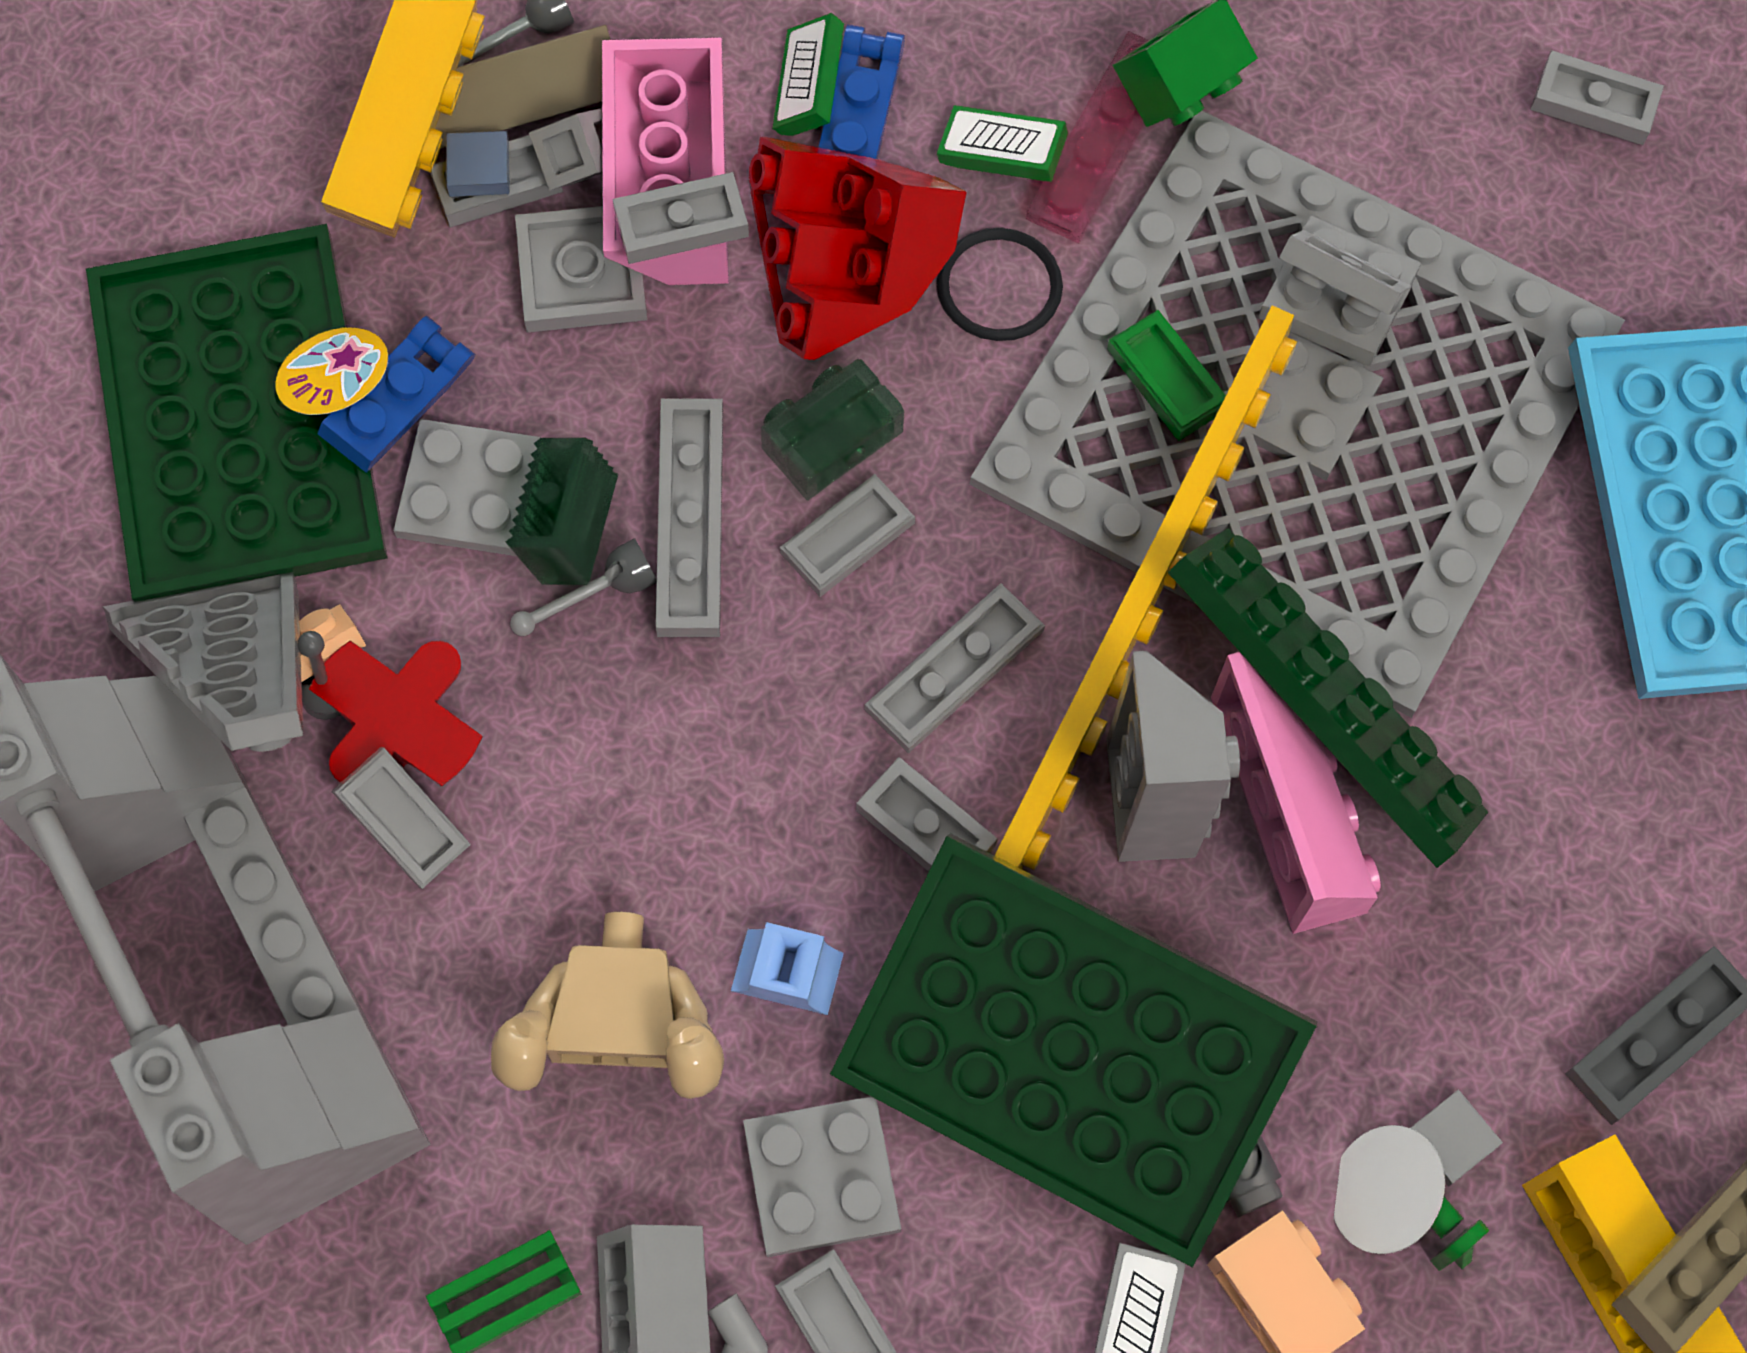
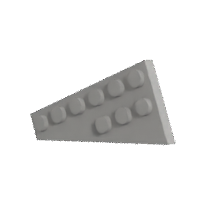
[103,572,303,752]

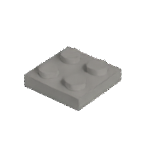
[515,206,647,333]
[1259,215,1421,367]
[393,419,543,556]
[743,1097,901,1258]

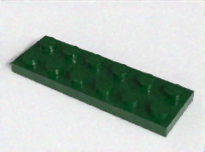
[1167,528,1488,868]

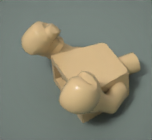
[491,912,724,1099]

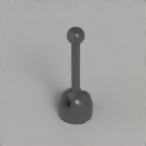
[297,631,341,720]

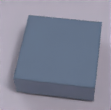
[447,131,510,197]

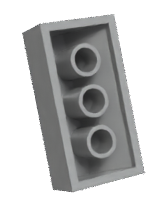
[1106,651,1240,862]

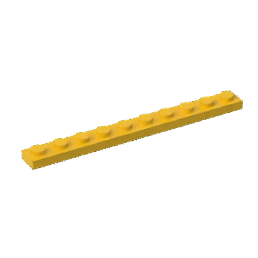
[994,305,1298,870]

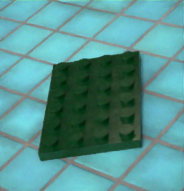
[86,224,388,602]
[830,833,1318,1268]

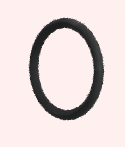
[936,228,1063,341]

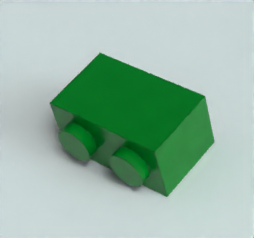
[1112,0,1258,127]

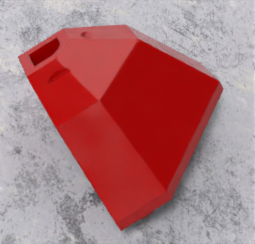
[749,137,967,360]

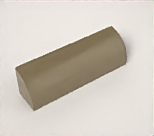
[435,25,611,149]

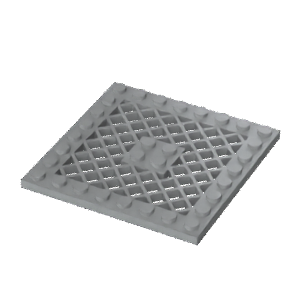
[970,111,1625,718]

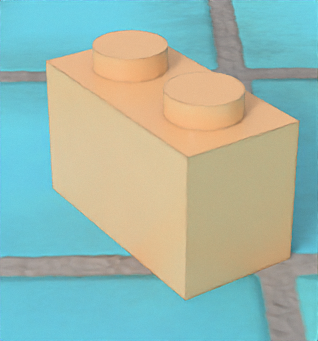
[1207,1210,1365,1353]

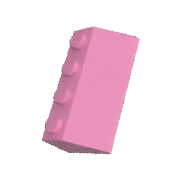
[602,38,729,285]
[1211,652,1381,934]

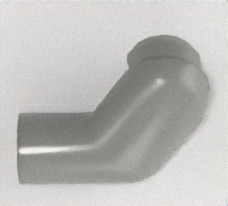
[708,1293,768,1353]

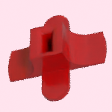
[309,641,483,786]

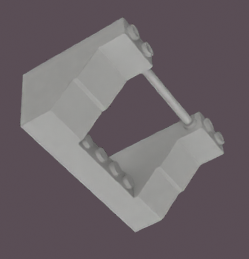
[0,655,431,1245]

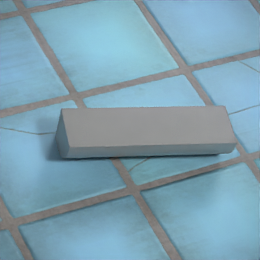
[597,1224,710,1353]

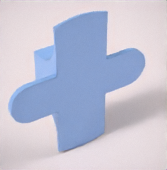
[731,922,844,1015]

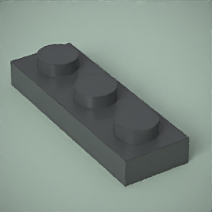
[1565,946,1747,1125]

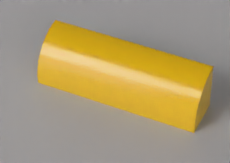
[1522,1135,1747,1353]

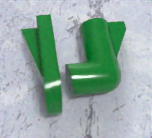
[1430,1196,1489,1271]

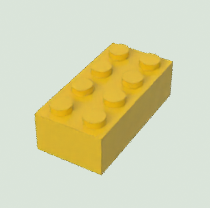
[321,0,485,238]

